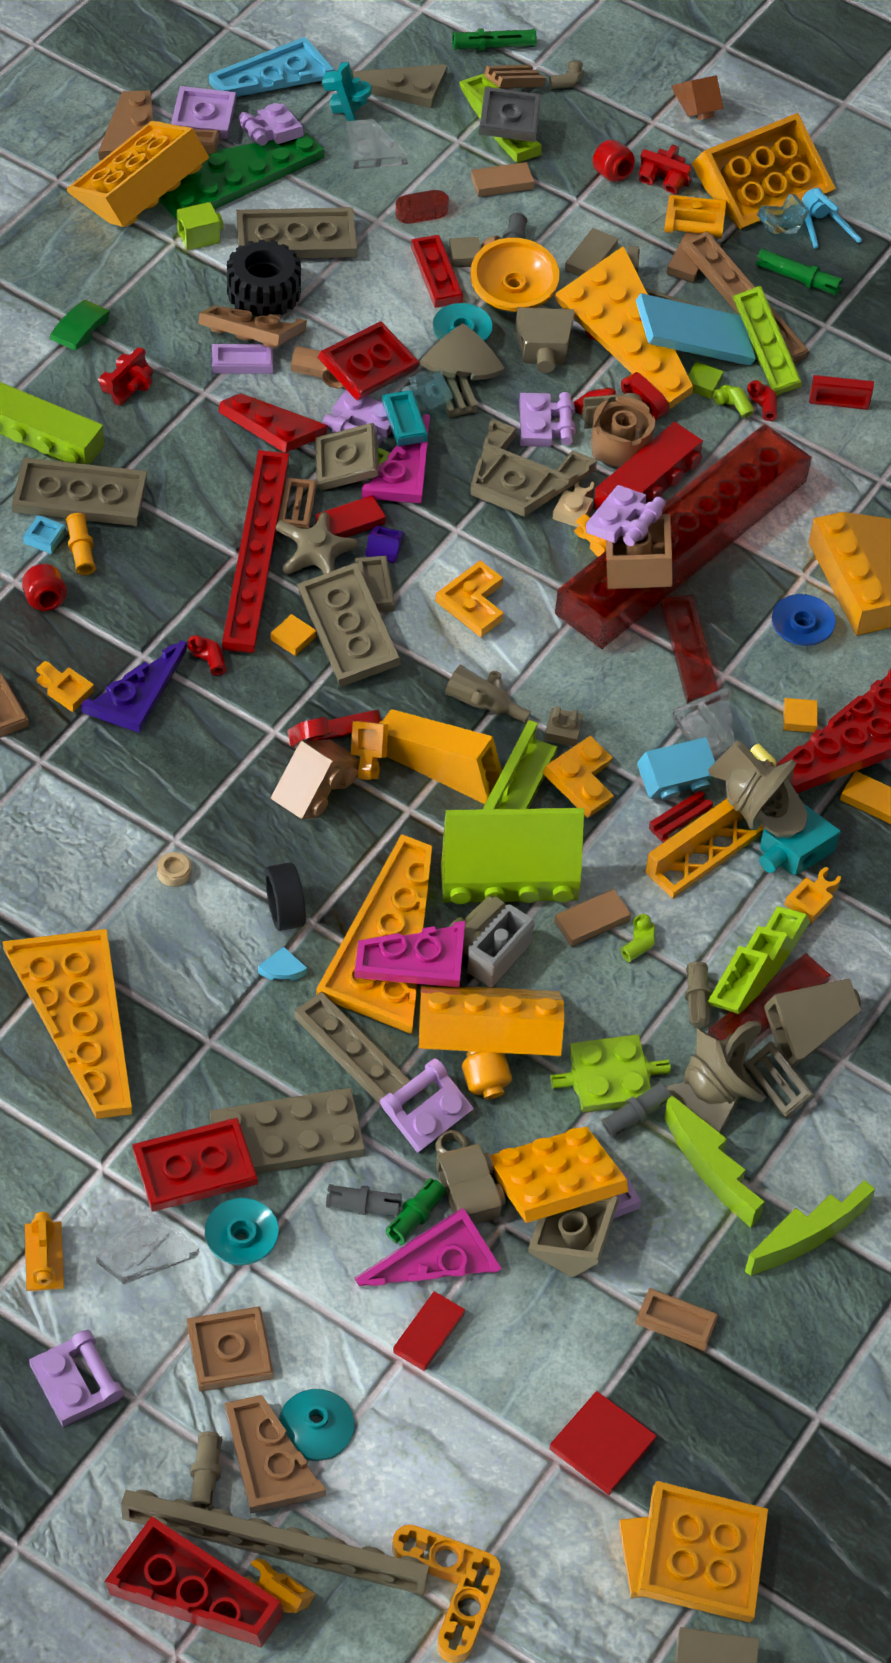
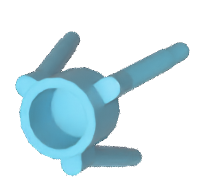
[800,188,862,249]

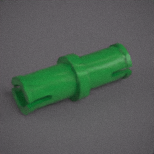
[385,1178,447,1245]

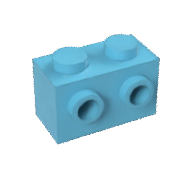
[637,737,715,800]

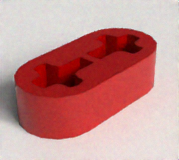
[621,372,669,421]

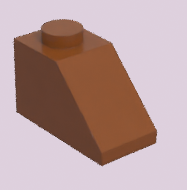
[672,75,723,120]

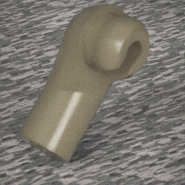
[549,60,584,90]

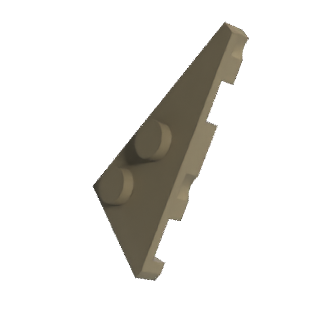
[352,64,447,108]

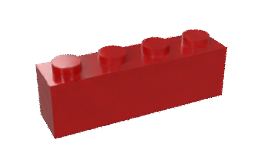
[593,421,703,511]

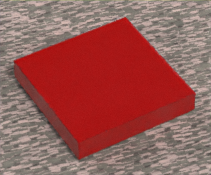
[549,1390,657,1495]

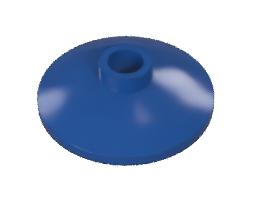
[771,594,836,646]

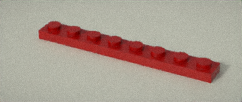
[222,450,289,653]

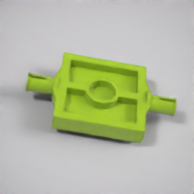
[550,1034,671,1113]

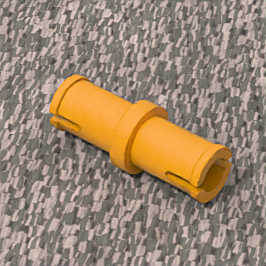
[66,513,96,576]

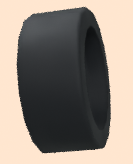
[265,862,306,931]

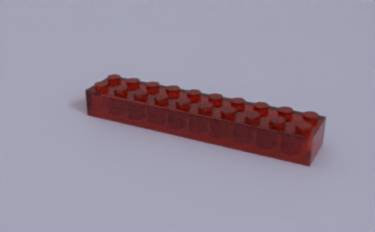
[555,424,812,649]

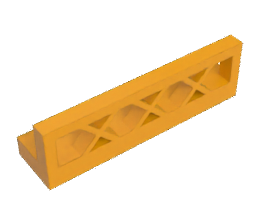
[645,798,764,899]

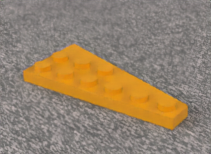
[555,246,693,409]
[316,834,432,1034]
[2,929,132,1119]

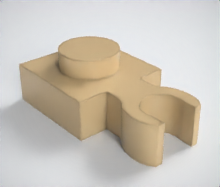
[552,480,594,527]

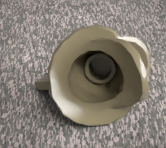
[708,741,807,838]
[667,1021,766,1134]

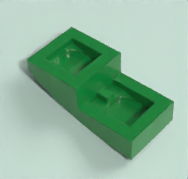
[50,300,110,351]

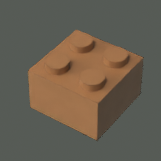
[606,514,672,589]

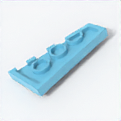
[209,37,334,97]

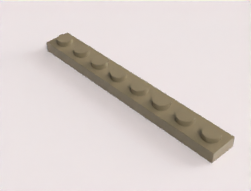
[121,1490,429,1595]

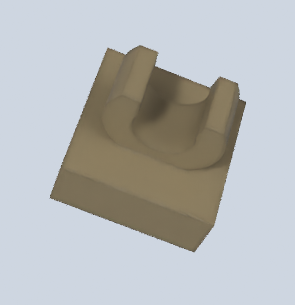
[544,706,584,747]

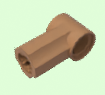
[291,346,344,389]

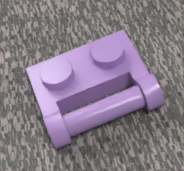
[380,1058,474,1153]
[29,1330,124,1427]

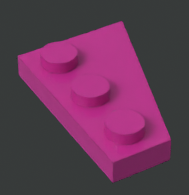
[355,921,465,987]

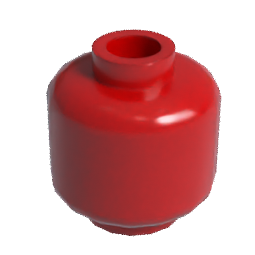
[592,139,635,182]
[22,564,67,611]

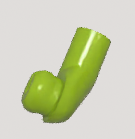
[713,385,755,418]
[620,914,655,963]

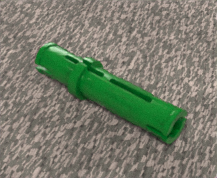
[452,28,537,51]
[755,248,843,296]

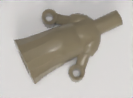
[445,664,531,723]

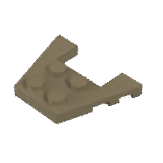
[471,419,597,517]

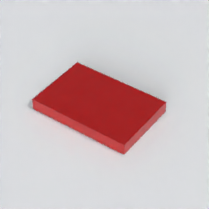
[317,321,420,401]
[132,1117,258,1212]

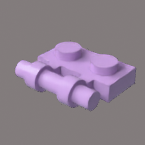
[239,103,304,146]
[323,390,392,447]
[519,392,576,447]
[586,485,666,546]

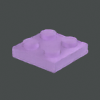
[171,86,236,139]

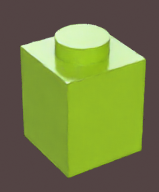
[177,202,224,251]

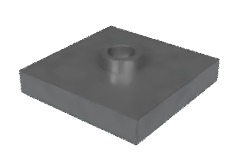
[479,87,541,142]

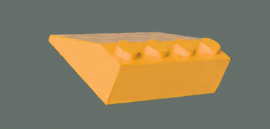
[692,113,836,230]
[66,121,209,227]
[808,512,891,636]
[419,984,564,1056]

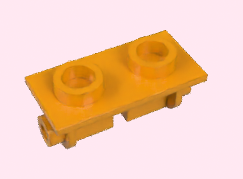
[24,1212,64,1291]

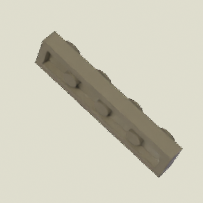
[295,992,410,1107]

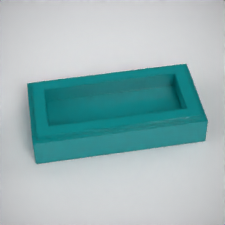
[382,390,428,446]

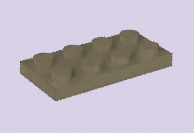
[236,207,357,258]
[12,457,147,526]
[297,562,401,687]
[210,1088,365,1174]

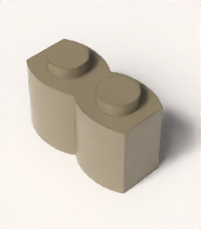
[436,1144,505,1224]

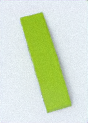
[459,73,542,163]
[708,906,810,1014]
[664,1096,764,1228]
[745,1180,875,1276]

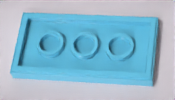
[635,293,756,366]

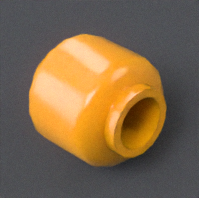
[461,1051,512,1100]

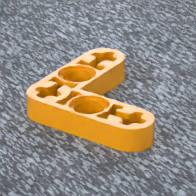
[392,1524,501,1663]

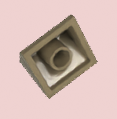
[528,1196,619,1278]

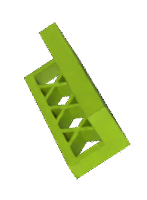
[483,720,557,809]

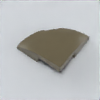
[420,323,505,380]

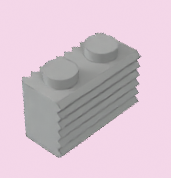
[467,904,535,987]

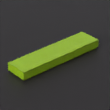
[733,286,802,396]

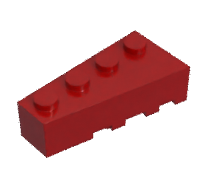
[104,1516,284,1648]

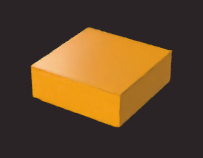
[271,614,316,656]
[783,698,817,733]

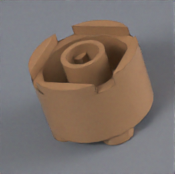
[591,397,655,467]

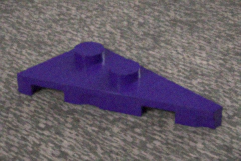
[81,640,187,733]

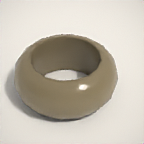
[435,1130,469,1154]

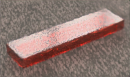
[661,595,720,705]
[708,953,831,1041]

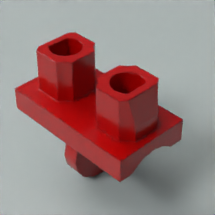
[639,144,692,195]
[98,347,153,406]

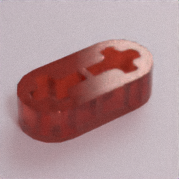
[395,190,449,224]

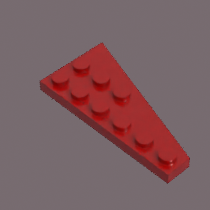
[776,669,891,793]

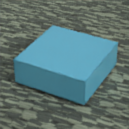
[23,515,67,554]

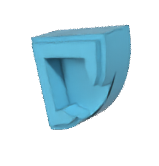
[258,946,307,981]

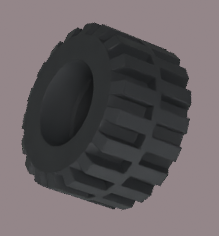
[227,240,301,317]

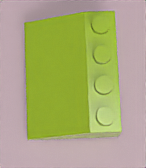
[441,808,584,904]

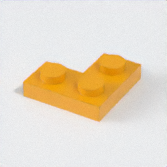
[435,560,504,638]
[542,736,614,818]

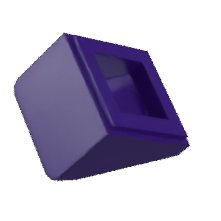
[366,526,405,563]

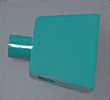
[759,803,840,875]

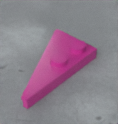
[362,414,430,503]
[354,1208,502,1286]

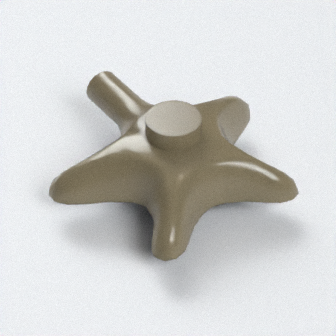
[275,512,360,574]

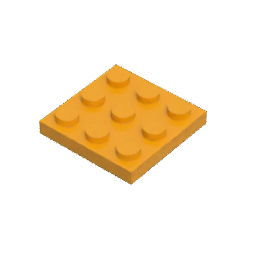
[490,1126,629,1223]
[637,1481,768,1623]

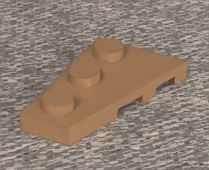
[98,90,153,160]
[199,305,307,348]
[225,1395,326,1514]

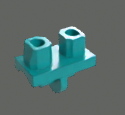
[322,62,372,121]

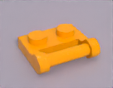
[664,195,726,239]

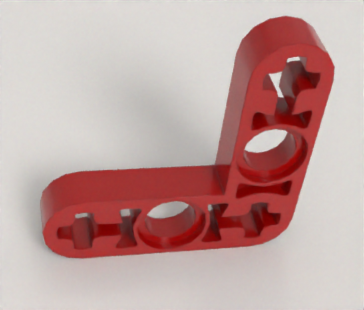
[287,709,381,747]

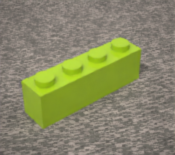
[0,382,104,465]

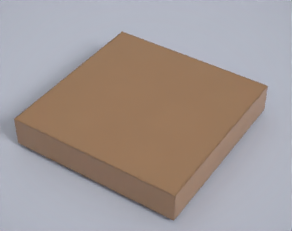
[187,1306,274,1392]

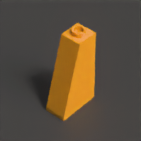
[379,709,502,804]

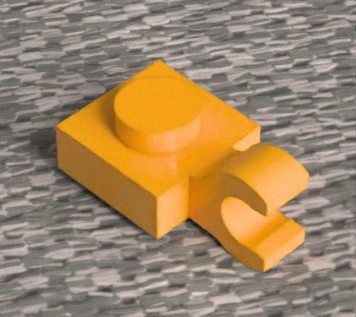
[36,661,94,712]
[351,721,389,780]
[244,1558,316,1614]

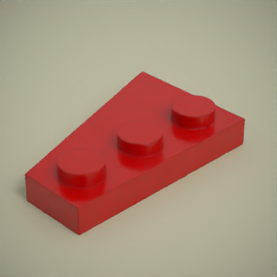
[218,393,328,453]

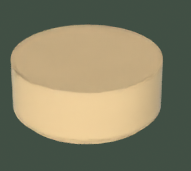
[157,852,191,887]

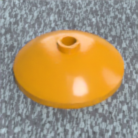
[470,238,559,312]

